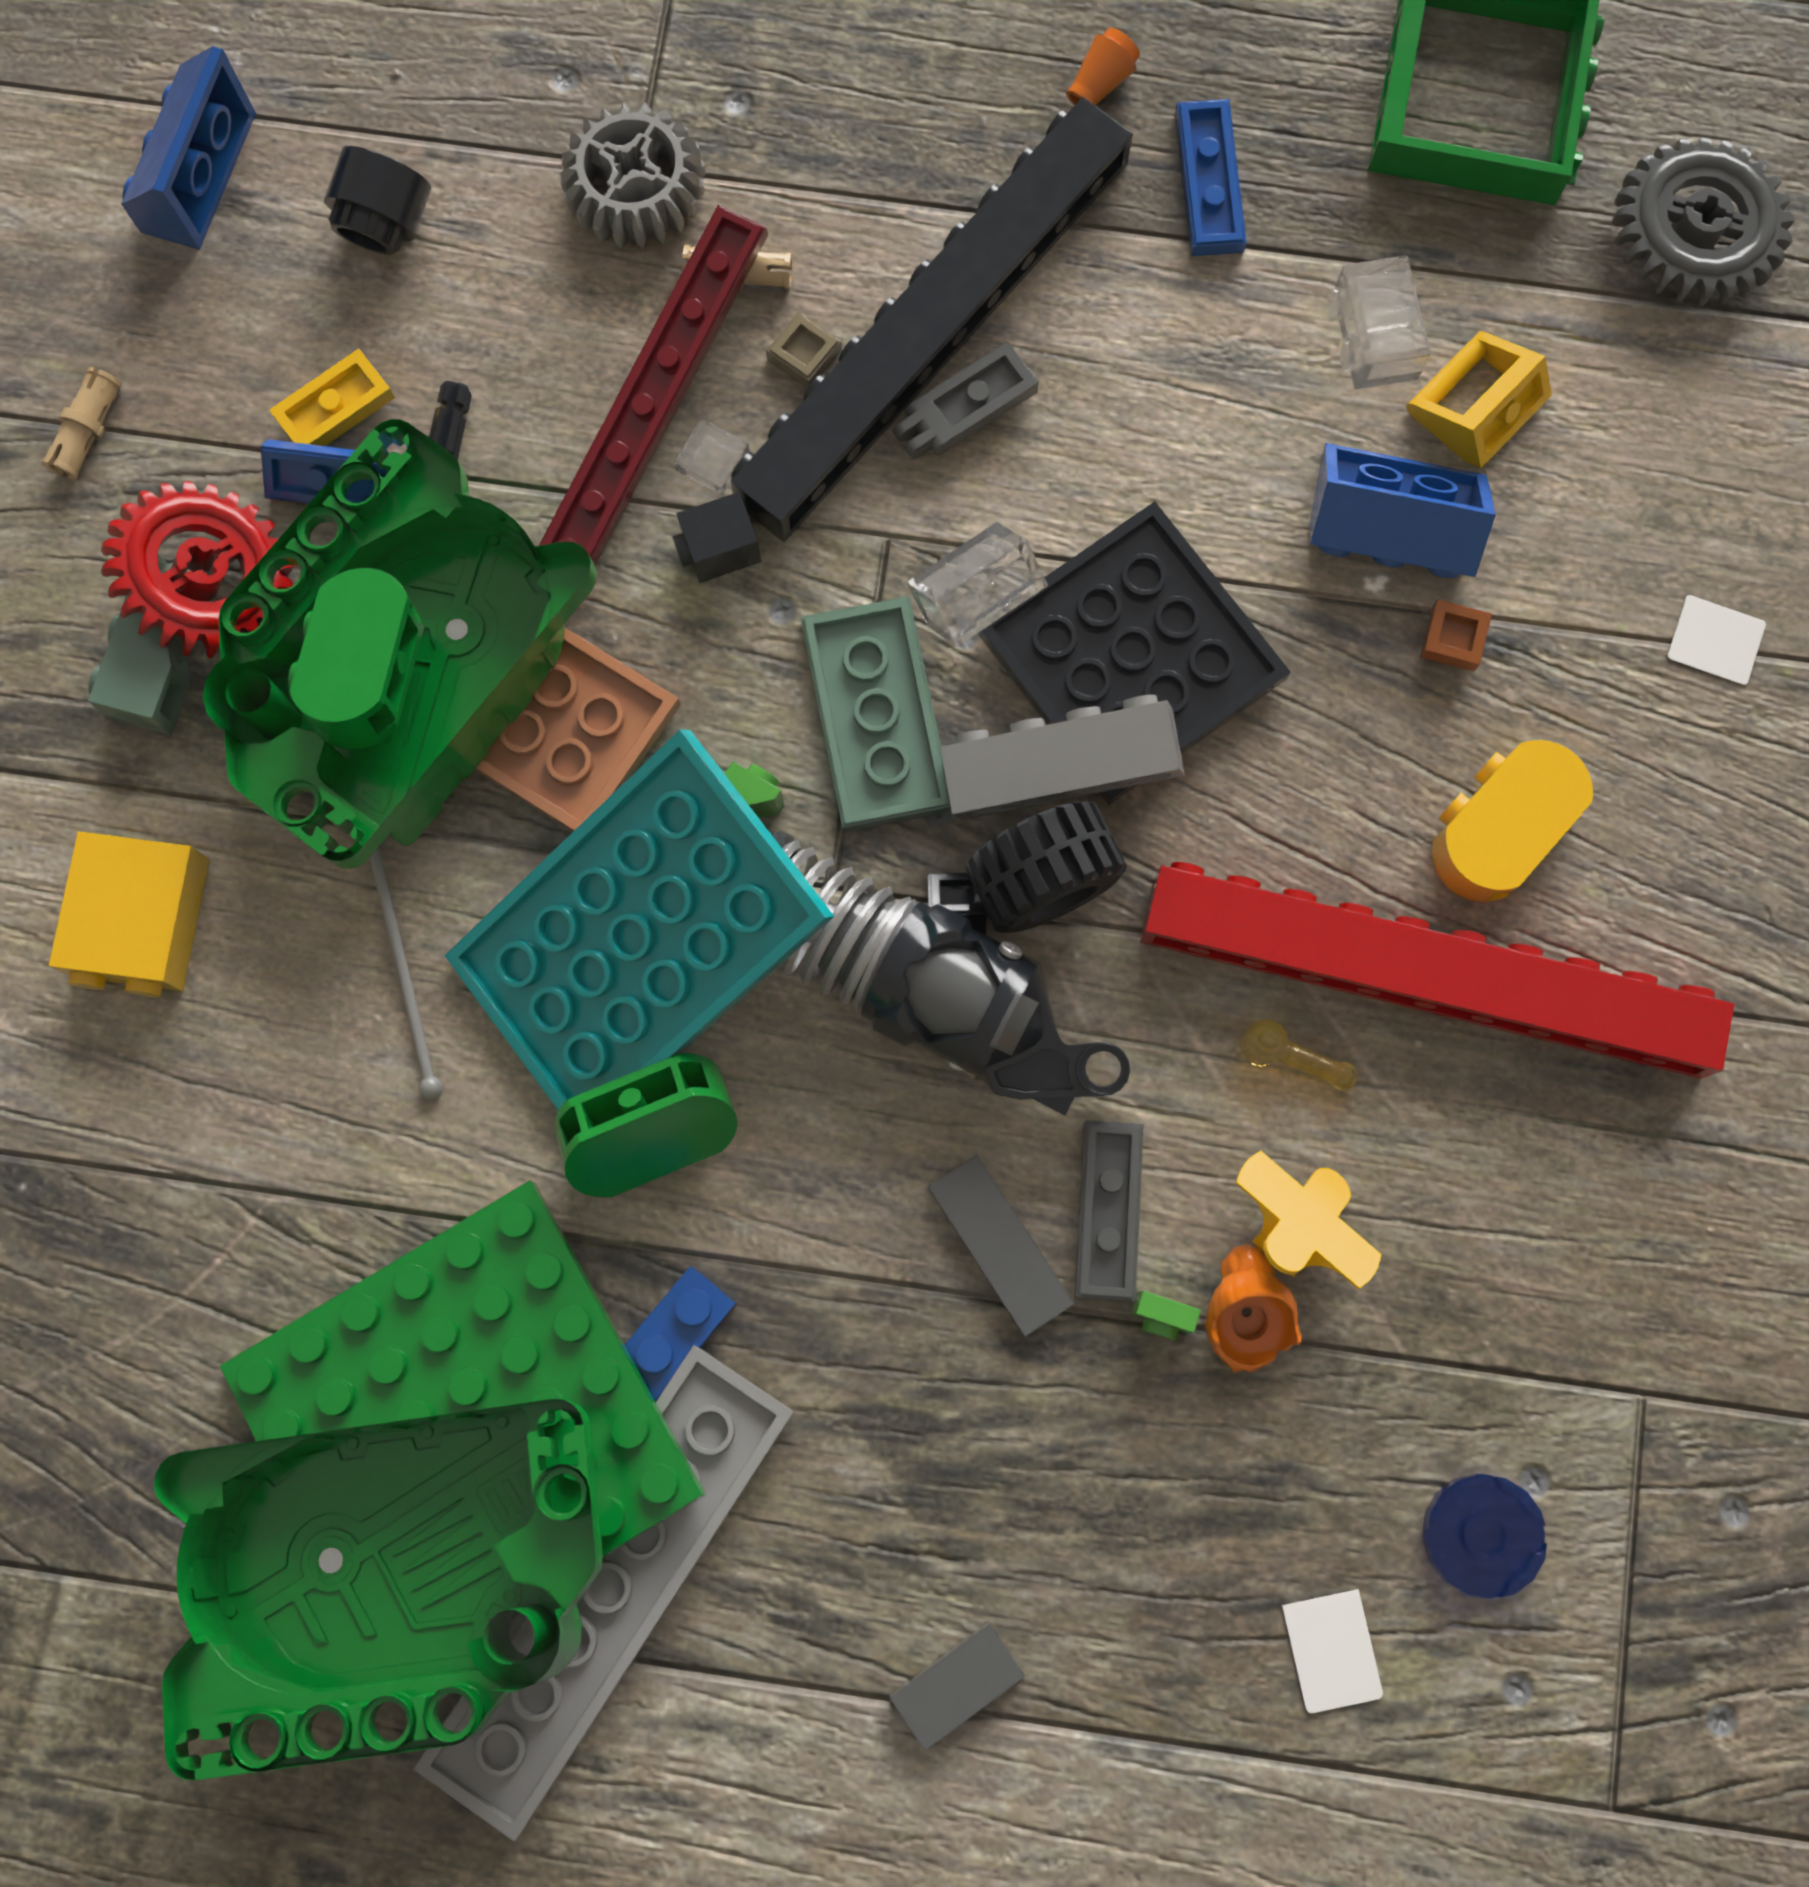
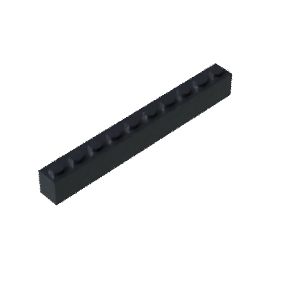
[730,97,1133,543]

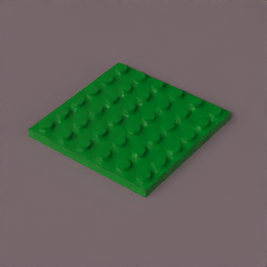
[220,1180,706,1558]

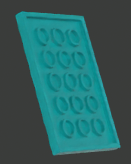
[444,729,835,1110]

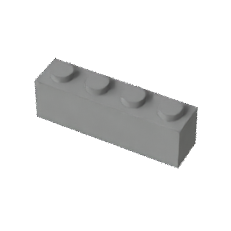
[940,695,1185,820]

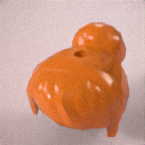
[1204,1243,1302,1373]

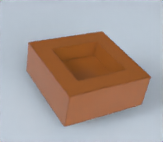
[1420,599,1492,672]

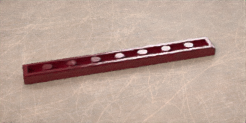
[539,204,768,566]

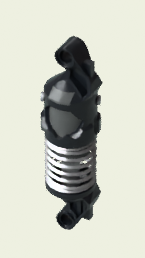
[771,830,1130,1116]

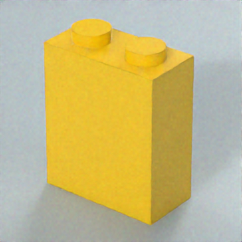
[49,831,210,998]

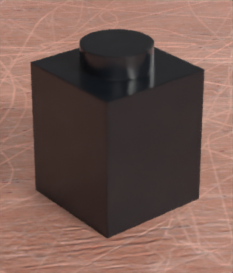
[672,492,762,583]

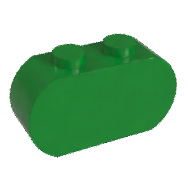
[288,568,424,749]
[554,1053,738,1198]

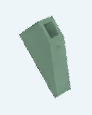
[88,553,190,735]

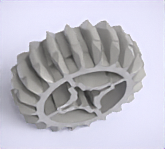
[560,102,706,250]

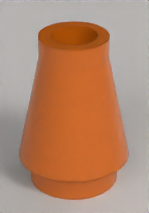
[1066,28,1140,106]

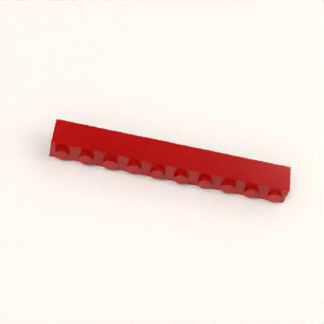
[1139,862,1735,1079]

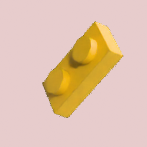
[269,348,395,446]

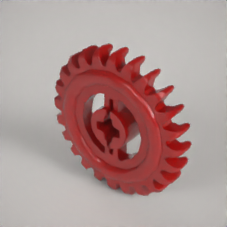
[101,481,294,659]

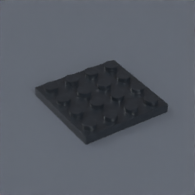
[976,501,1291,805]

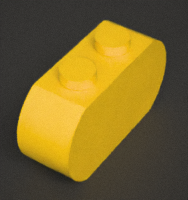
[1432,740,1593,903]

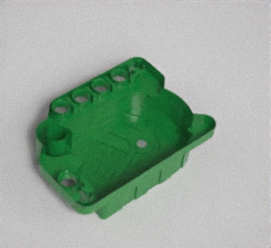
[203,419,597,869]
[154,1399,603,1781]

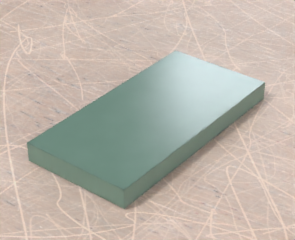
[801,596,951,833]

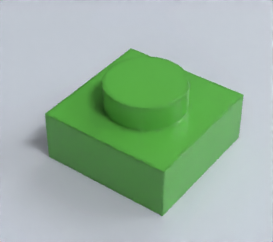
[1130,1291,1201,1341]

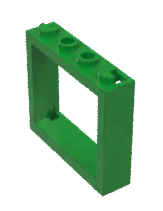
[1367,0,1605,206]

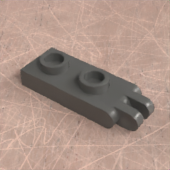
[893,341,1039,459]

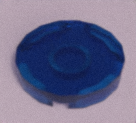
[1422,1473,1547,1599]

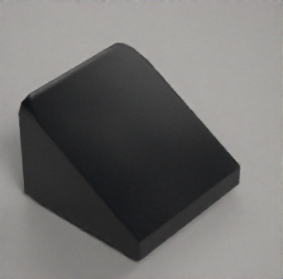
[928,873,987,935]

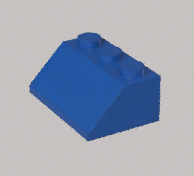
[121,46,256,250]
[1309,443,1496,578]

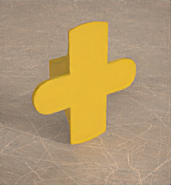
[1235,1151,1381,1289]

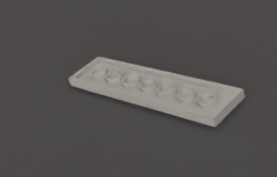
[413,1345,795,1842]

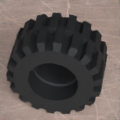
[965,802,1127,933]

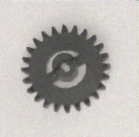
[1612,137,1794,306]

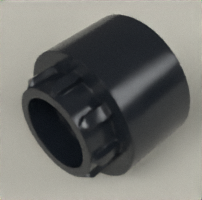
[324,146,432,255]

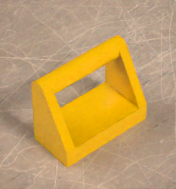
[1406,331,1552,468]

